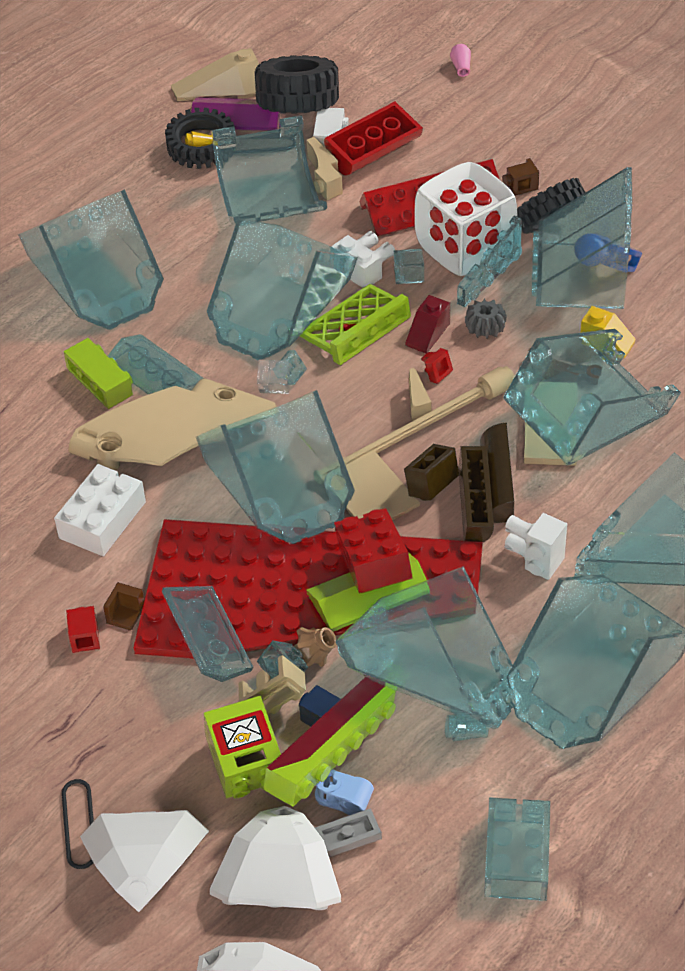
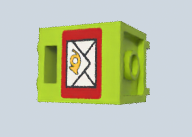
[204,695,281,798]

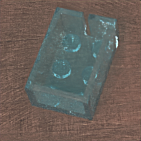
[484,797,550,901]

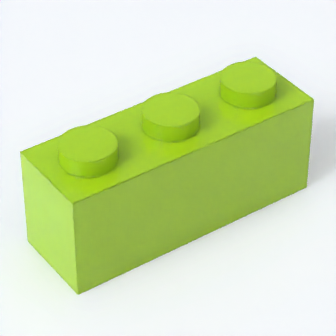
[63,338,133,409]

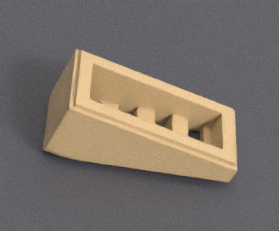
[409,368,432,421]

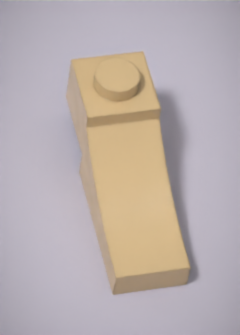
[306,137,343,200]

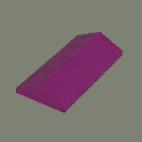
[191,97,281,131]

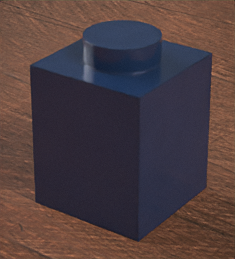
[299,685,341,727]

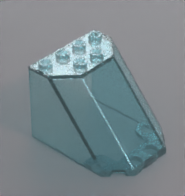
[532,167,633,309]
[18,189,164,330]
[206,219,358,361]
[196,390,355,544]
[574,452,685,586]
[335,566,517,729]
[507,575,685,749]

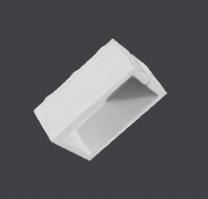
[54,464,146,557]

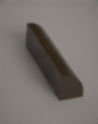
[480,423,515,523]
[458,446,494,543]

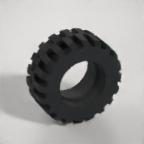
[254,55,339,114]

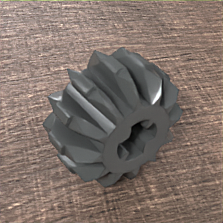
[465,298,507,339]

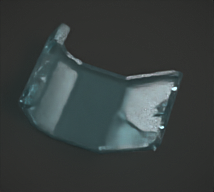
[212,115,327,226]

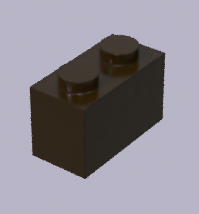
[404,444,459,501]

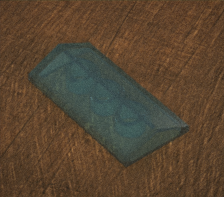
[108,334,204,395]
[162,586,254,682]

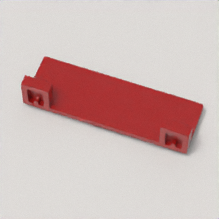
[359,159,500,236]

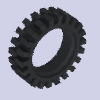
[165,107,236,169]
[517,178,588,234]

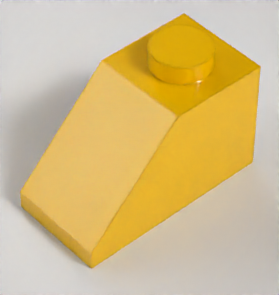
[580,306,635,358]

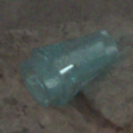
[445,712,489,741]

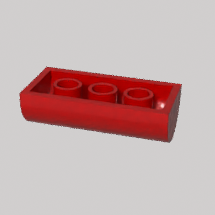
[324,101,423,176]

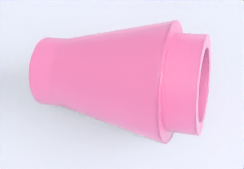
[450,44,471,77]

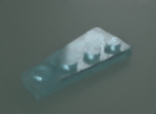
[457,215,522,307]

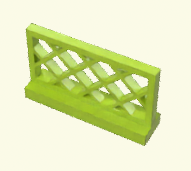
[299,284,411,365]

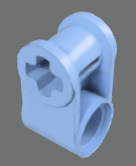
[315,769,374,815]

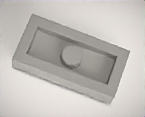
[315,808,382,857]

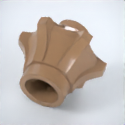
[294,627,337,667]

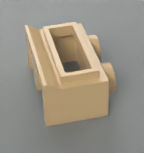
[238,655,306,715]

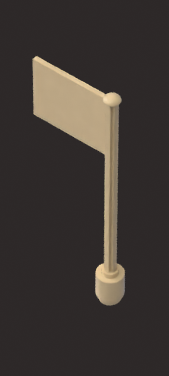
[314,366,516,521]

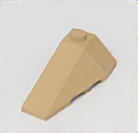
[171,48,259,101]

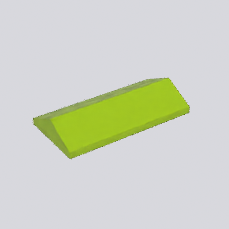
[307,553,431,632]

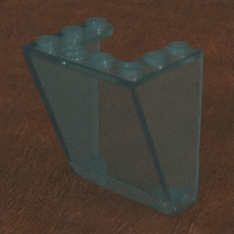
[503,328,681,465]

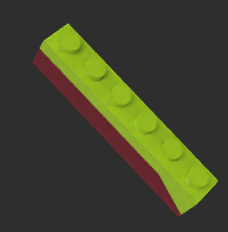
[263,675,396,807]

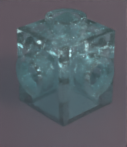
[257,641,308,679]

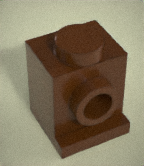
[502,158,539,196]

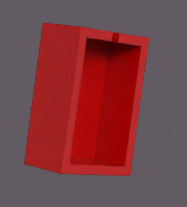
[334,508,413,594]

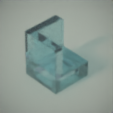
[393,249,424,284]

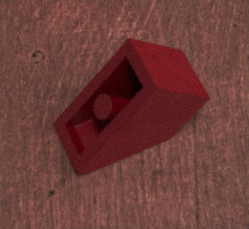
[405,295,451,354]

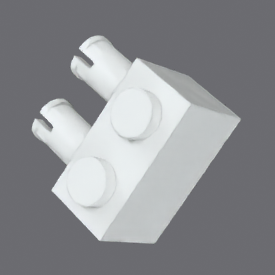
[331,231,396,288]
[504,513,567,580]

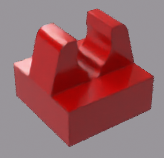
[421,348,453,384]

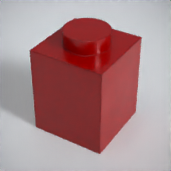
[66,606,100,653]

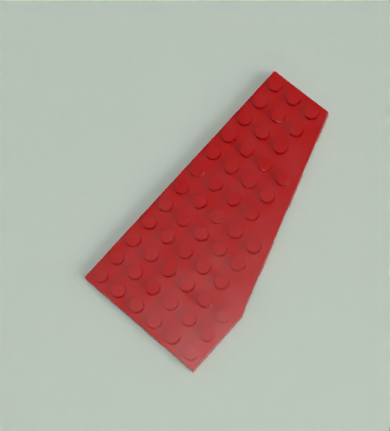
[133,519,483,661]

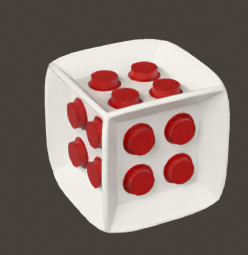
[415,162,517,276]

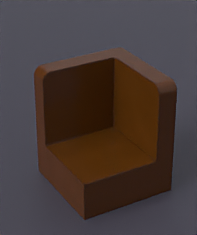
[103,582,144,630]

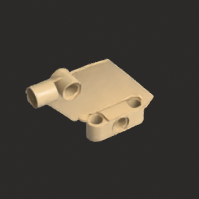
[68,379,279,471]

